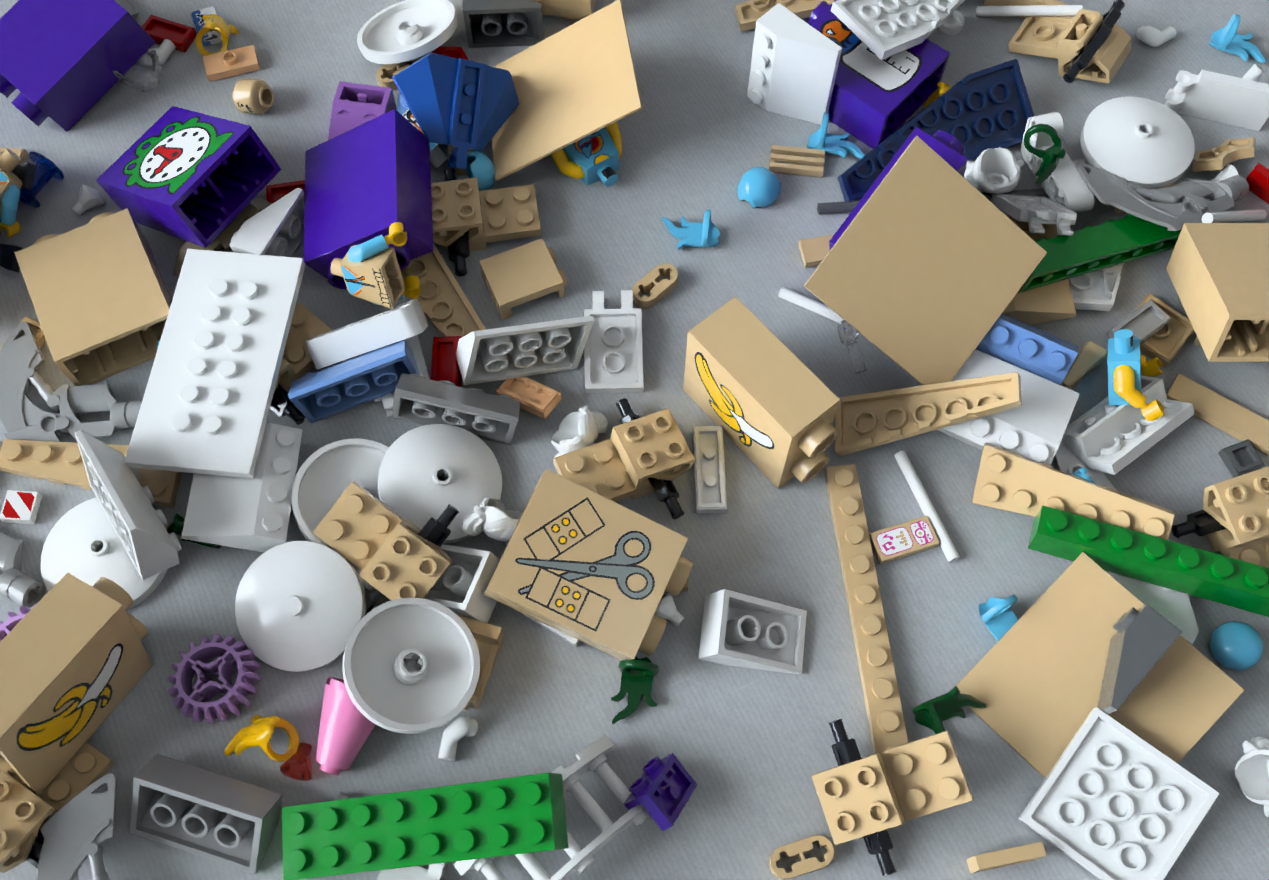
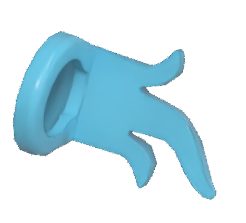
[1209,14,1266,63]
[807,112,865,158]
[662,209,720,250]
[978,595,1018,642]

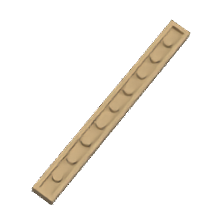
[824,464,909,754]

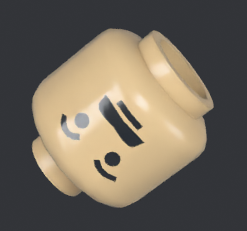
[232,79,274,115]

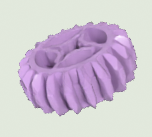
[167,634,261,724]

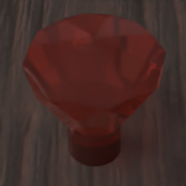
[280,742,313,781]

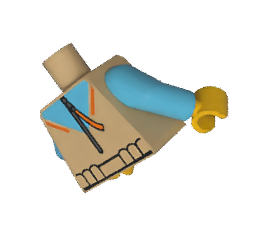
[0,149,22,238]
[330,222,420,309]

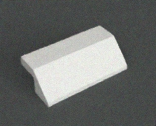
[1062,375,1195,475]

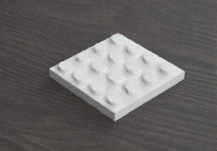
[1018,707,1219,880]

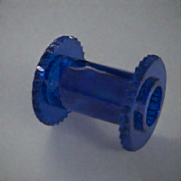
[19,152,64,208]

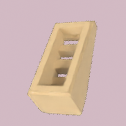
[1061,340,1108,389]

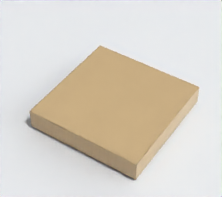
[1136,293,1194,368]

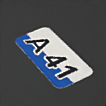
[191,7,222,47]

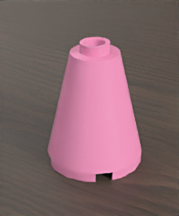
[315,676,376,775]

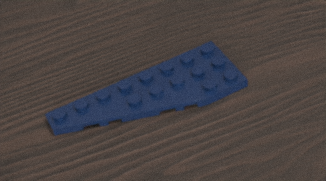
[837,59,1034,202]

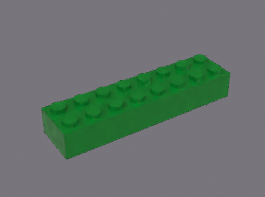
[282,773,568,880]

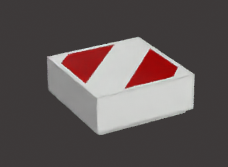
[0,490,42,524]

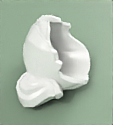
[964,147,1024,194]
[551,406,608,460]
[462,497,523,546]
[1235,736,1269,817]

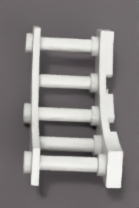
[453,735,650,880]

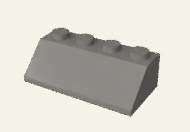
[392,373,521,445]
[129,754,282,875]

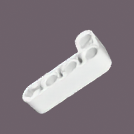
[1021,112,1095,213]
[305,298,428,369]

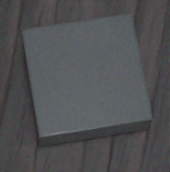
[1218,439,1265,478]

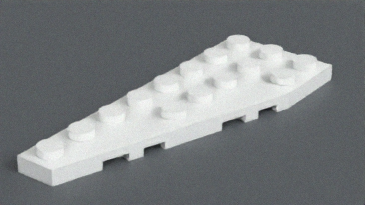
[831,0,965,60]

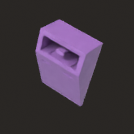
[328,82,397,140]

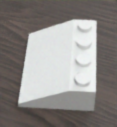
[747,3,842,125]
[456,316,594,385]
[937,349,1080,466]
[181,423,302,552]
[74,430,182,580]

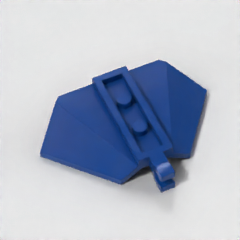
[392,53,519,169]

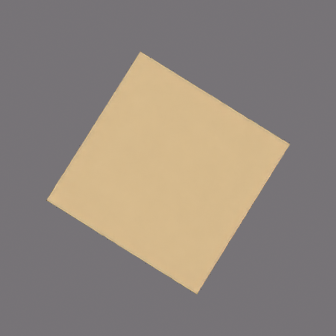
[492,0,642,181]
[804,136,1047,385]
[956,552,1244,779]

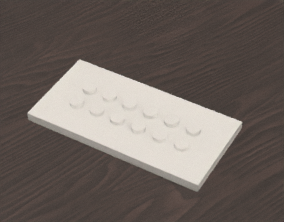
[124,249,306,478]

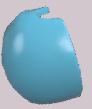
[466,151,495,191]
[736,167,781,208]
[1209,621,1263,671]

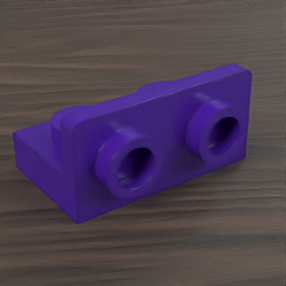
[624,753,697,831]

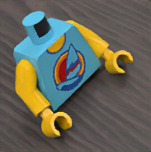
[550,121,622,187]
[1107,329,1164,421]

